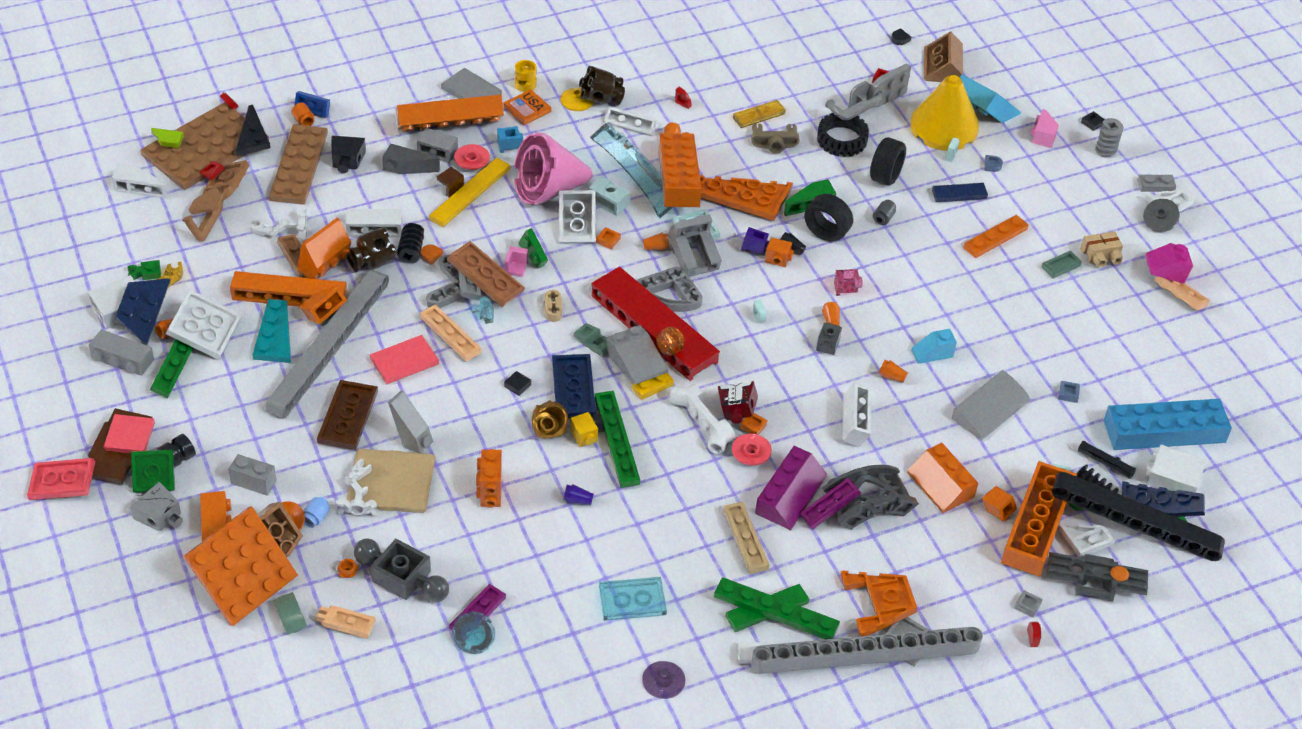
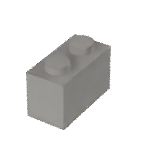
[417,128,458,163]
[228,454,277,496]

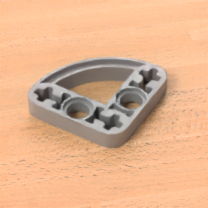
[637,267,702,312]

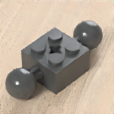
[353,538,449,603]

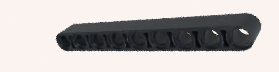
[1052,472,1225,561]

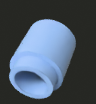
[303,497,330,528]

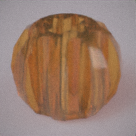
[656,327,685,356]

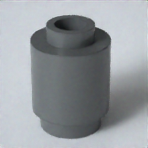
[873,200,896,225]

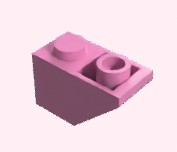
[1031,109,1059,148]

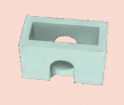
[589,176,630,216]

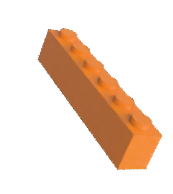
[230,271,348,310]

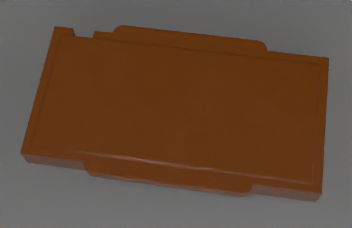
[88,408,153,485]

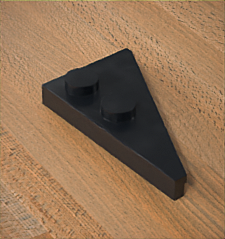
[236,104,271,156]

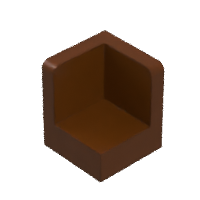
[437,167,464,198]

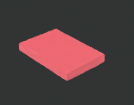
[370,335,439,384]
[27,458,95,500]

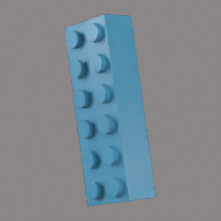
[1103,399,1232,450]

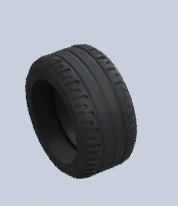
[870,137,906,186]
[804,194,853,242]

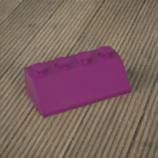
[755,446,827,531]

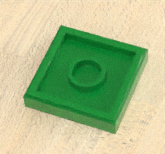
[131,449,175,492]

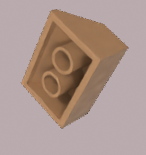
[924,31,963,82]

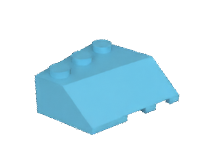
[960,74,1021,123]

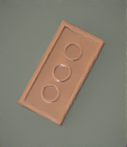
[447,241,525,307]

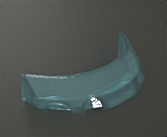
[590,122,674,218]

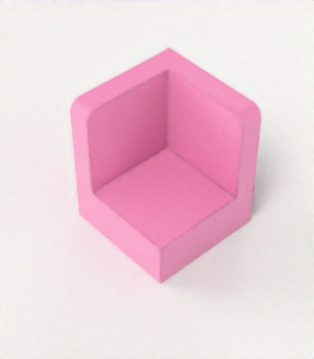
[505,246,528,277]

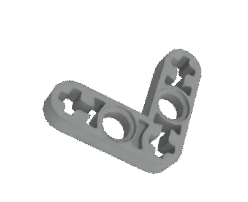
[426,255,464,308]

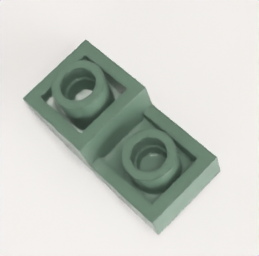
[273,592,307,635]

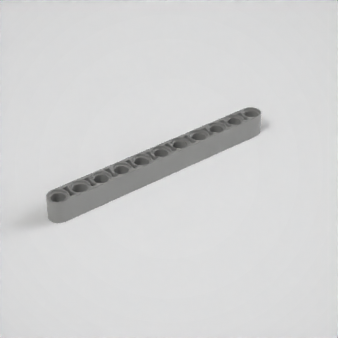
[265,269,389,418]
[751,627,983,674]

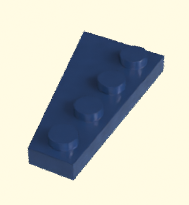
[1122,481,1205,517]

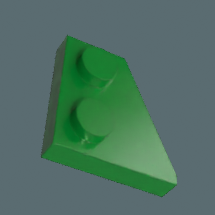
[518,228,548,269]

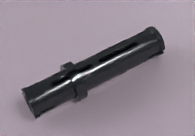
[1078,441,1136,479]

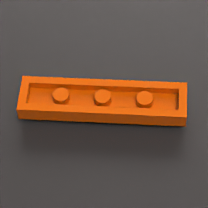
[964,214,1029,258]

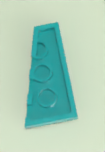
[252,299,291,363]

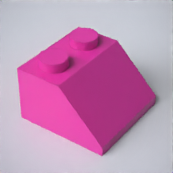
[1145,243,1193,284]

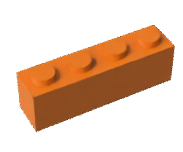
[200,491,232,541]

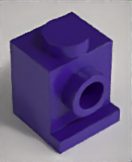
[741,227,769,254]

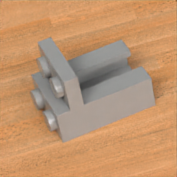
[668,215,722,277]

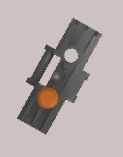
[1047,552,1148,602]

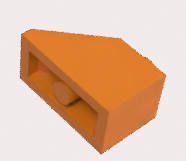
[300,286,347,325]

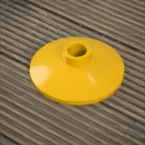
[560,87,594,111]

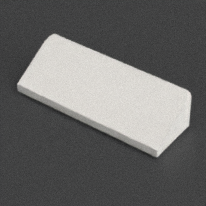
[604,106,658,136]

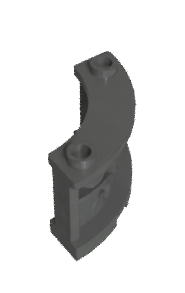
[822,465,919,530]

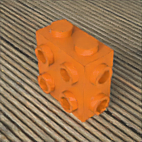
[476,449,502,508]

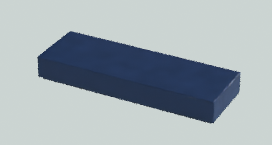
[932,183,988,202]

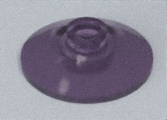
[642,661,686,699]

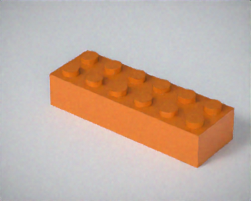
[395,94,504,132]
[658,132,702,207]
[1001,461,1077,577]

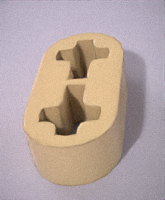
[545,290,562,322]

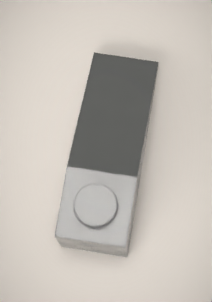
[382,144,440,174]

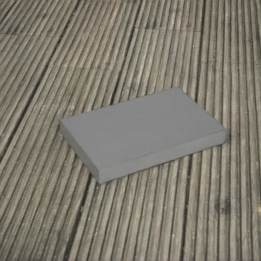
[441,68,502,99]

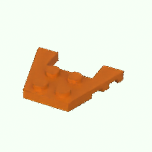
[840,570,917,636]

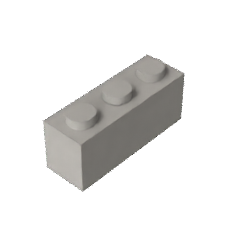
[89,329,154,376]

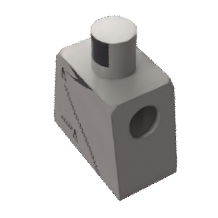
[130,482,183,531]

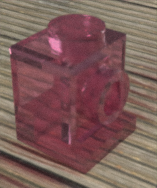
[834,269,863,296]

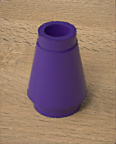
[563,484,594,505]

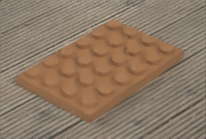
[140,102,269,190]

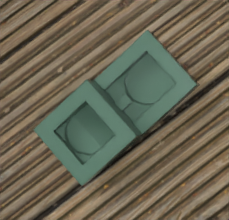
[574,323,608,357]

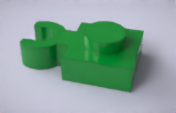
[127,260,162,280]

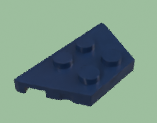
[115,278,171,345]

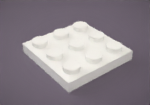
[166,289,242,360]

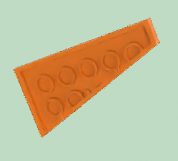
[700,175,793,221]

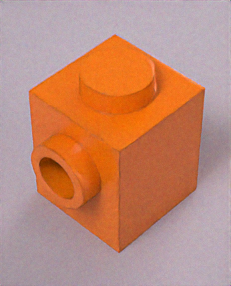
[765,237,794,267]
[982,486,1017,522]

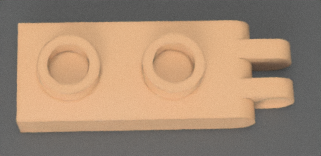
[315,605,376,639]

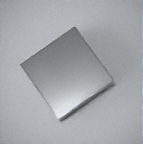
[1014,590,1043,618]

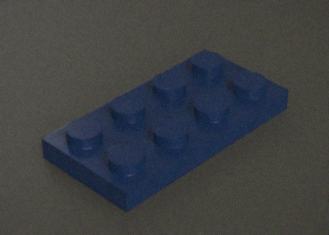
[552,354,596,418]

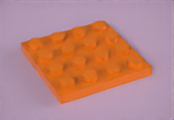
[183,506,298,626]

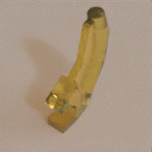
[155,262,183,288]

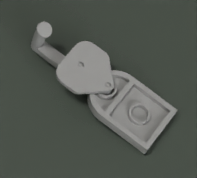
[825,63,911,120]

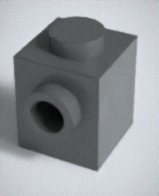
[816,322,842,355]

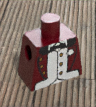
[718,381,758,424]

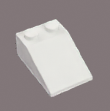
[559,190,596,243]

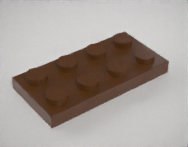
[317,380,378,450]

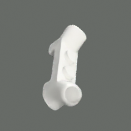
[669,384,735,454]

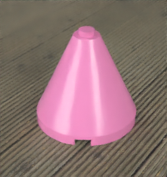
[514,132,593,205]

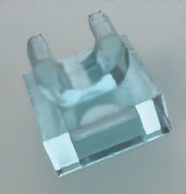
[472,297,494,324]

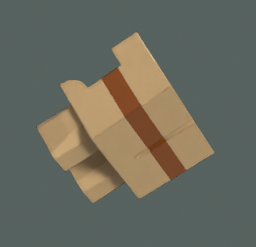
[1080,231,1123,268]

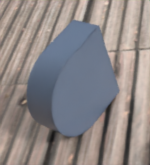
[985,155,1003,172]

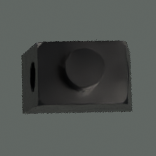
[331,135,366,173]

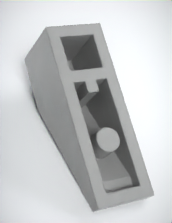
[388,391,433,454]

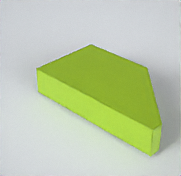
[151,128,184,148]

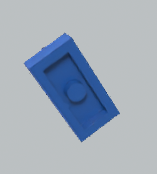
[295,91,330,118]

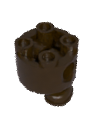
[579,66,625,106]
[347,228,397,273]

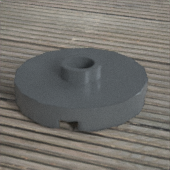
[1143,198,1180,232]

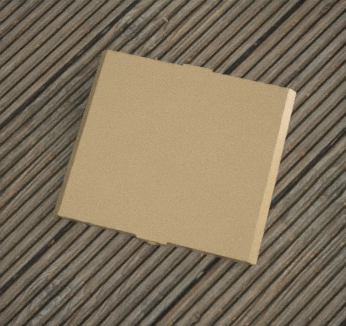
[347,449,436,513]

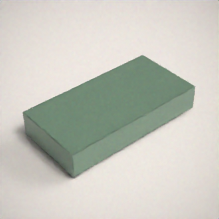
[1042,250,1082,279]

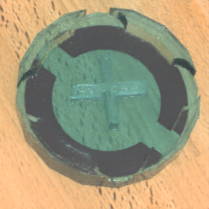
[452,611,495,654]

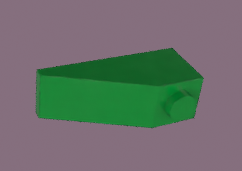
[784,179,836,216]

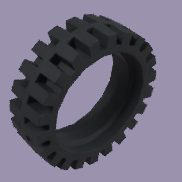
[817,113,869,157]

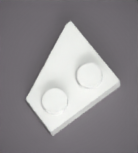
[1145,189,1195,214]
[1058,524,1115,557]

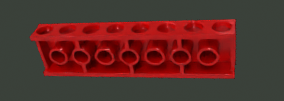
[591,266,720,381]

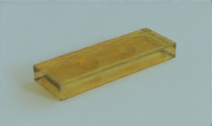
[733,100,786,128]

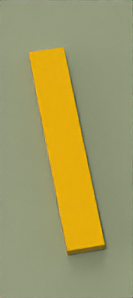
[429,157,510,227]

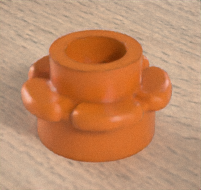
[337,559,358,578]

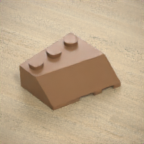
[257,502,303,557]

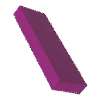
[800,477,861,530]
[449,583,506,640]

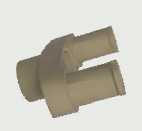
[751,123,800,154]

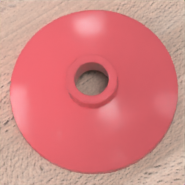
[454,144,490,170]
[732,434,772,466]

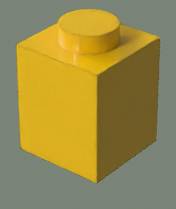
[570,412,598,447]

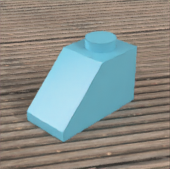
[912,329,957,364]

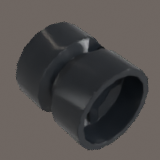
[157,433,196,468]

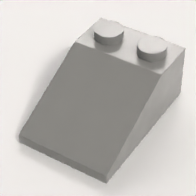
[606,325,669,385]

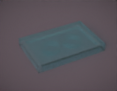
[599,577,667,621]

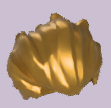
[532,400,568,439]

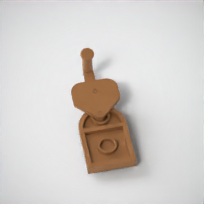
[182,160,250,242]

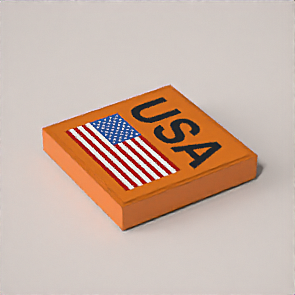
[503,89,551,125]

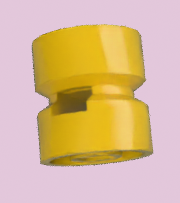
[515,60,537,92]

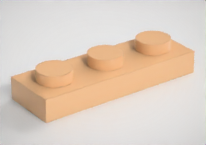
[1154,276,1210,310]

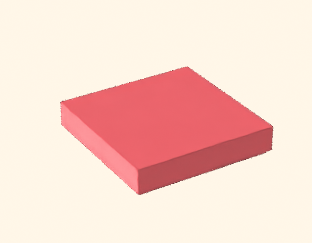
[104,414,155,454]

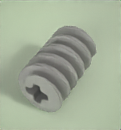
[1095,118,1124,157]

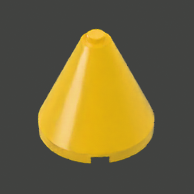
[910,75,979,151]

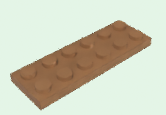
[269,124,328,205]

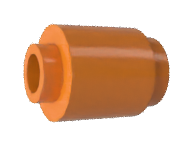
[291,103,315,126]

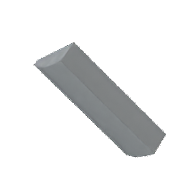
[952,370,1031,441]

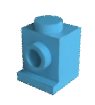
[497,126,523,153]

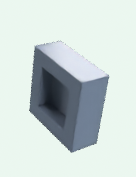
[1058,381,1080,403]

